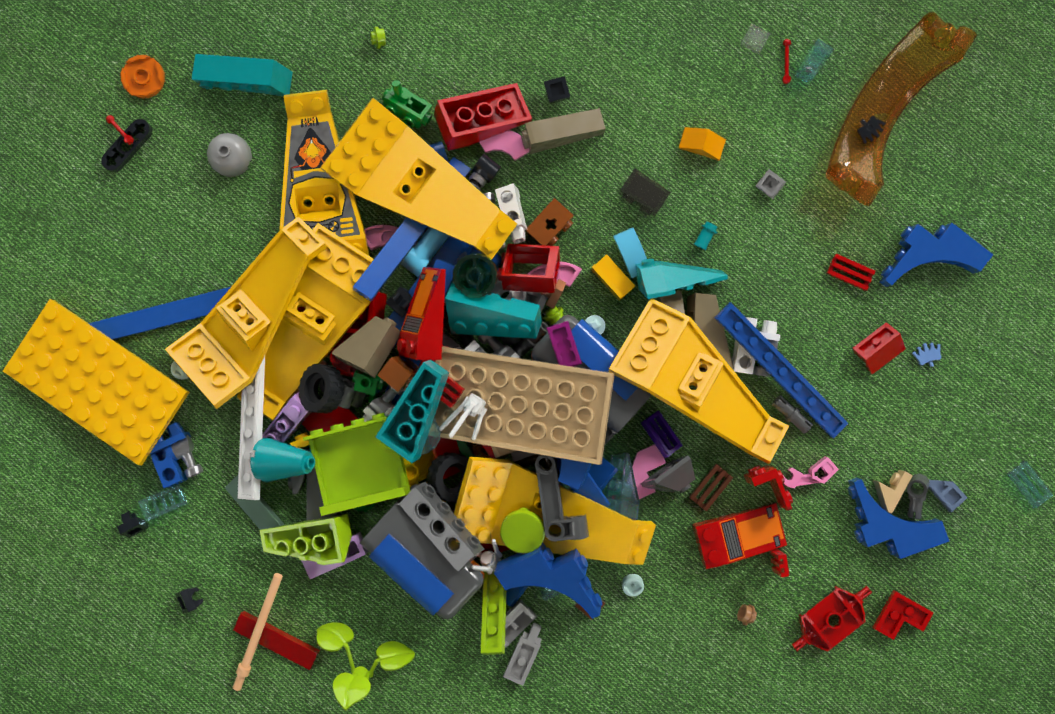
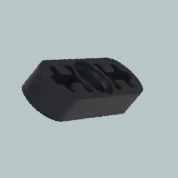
[101,119,153,172]

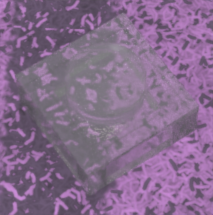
[740,23,771,54]

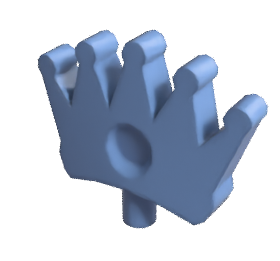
[912,343,941,367]

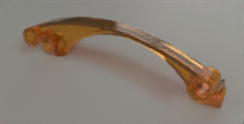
[825,12,977,206]

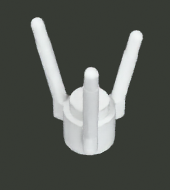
[439,393,487,440]
[471,539,502,574]

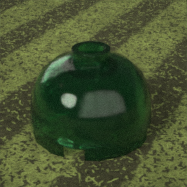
[453,253,498,298]

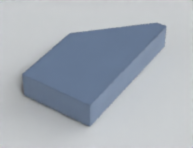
[928,480,967,512]

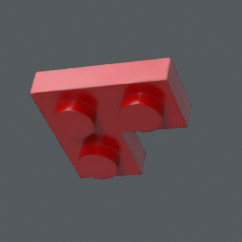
[872,590,934,640]

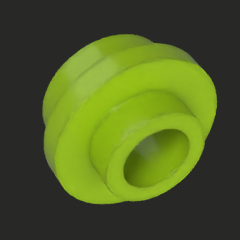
[370,27,386,49]
[543,306,564,325]

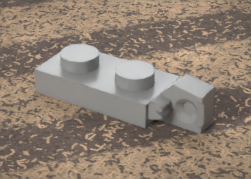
[503,622,542,686]

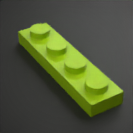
[481,571,507,655]

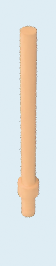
[233,573,283,691]

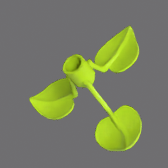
[317,622,415,711]

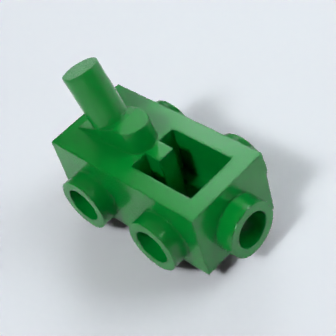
[381,80,432,129]
[352,366,388,403]

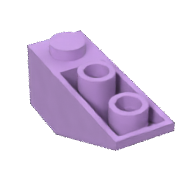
[262,392,312,443]
[301,532,368,579]

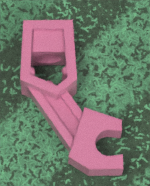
[783,456,839,489]

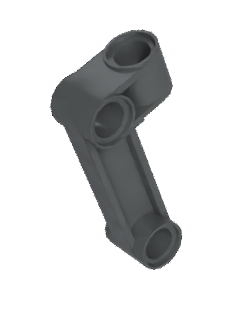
[535,454,589,542]

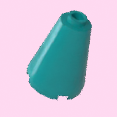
[250,438,315,482]

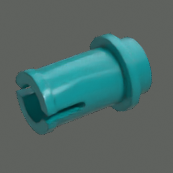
[694,221,718,251]

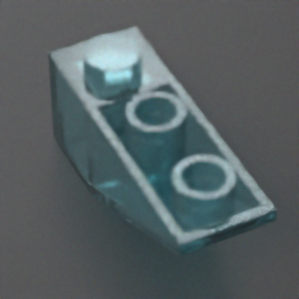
[606,453,640,520]

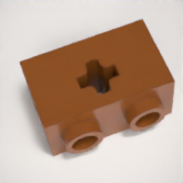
[525,198,574,246]
[378,355,420,392]

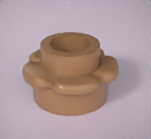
[737,604,757,626]

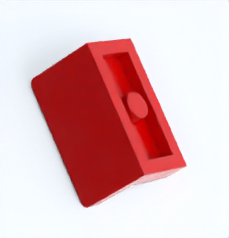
[853,322,906,374]

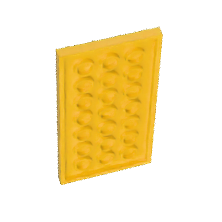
[3,299,190,466]

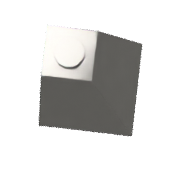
[640,455,695,493]

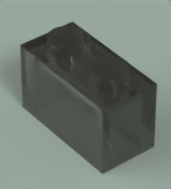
[619,169,671,217]

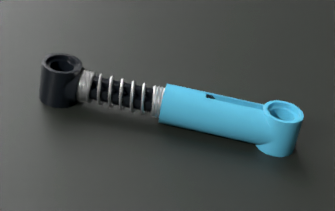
[401,154,501,278]

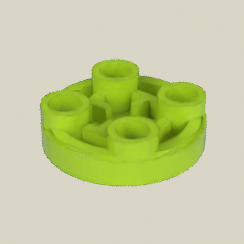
[500,507,545,553]

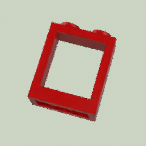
[498,244,560,293]

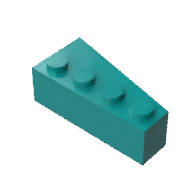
[192,54,293,96]
[445,283,542,339]
[375,360,449,463]

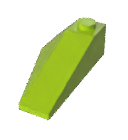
[259,514,352,565]

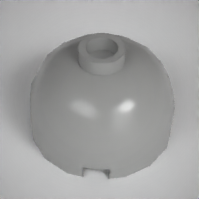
[207,133,252,177]

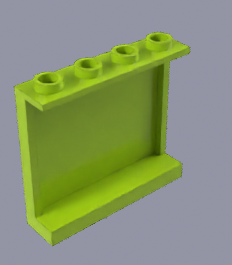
[303,413,411,516]

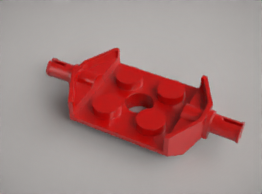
[791,586,872,652]

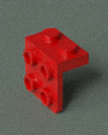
[744,465,793,511]

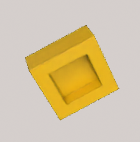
[290,432,310,449]

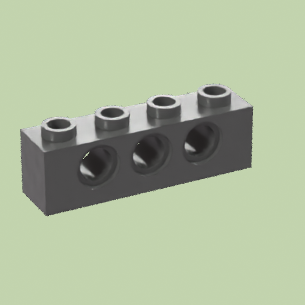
[399,482,484,572]

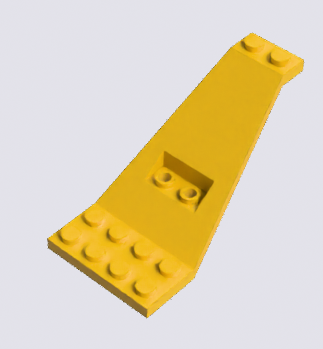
[320,98,517,259]
[237,223,374,421]
[609,298,789,464]
[454,457,656,565]

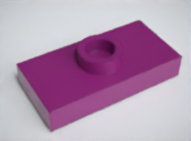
[547,321,582,367]

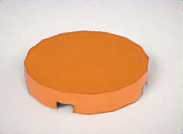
[121,55,165,99]

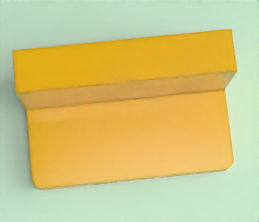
[590,254,635,301]

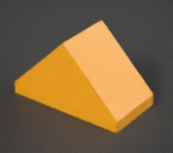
[679,127,726,161]

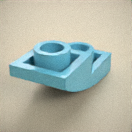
[613,227,647,278]

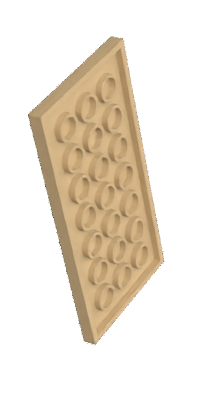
[428,346,615,465]

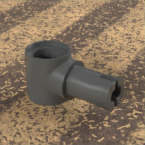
[907,474,930,519]

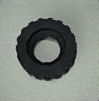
[299,364,344,414]
[427,452,469,503]

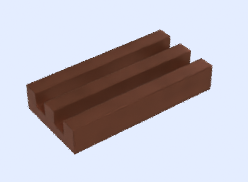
[689,464,733,511]

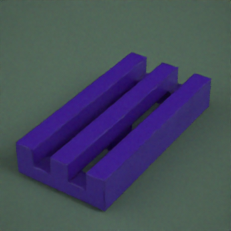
[641,410,683,458]

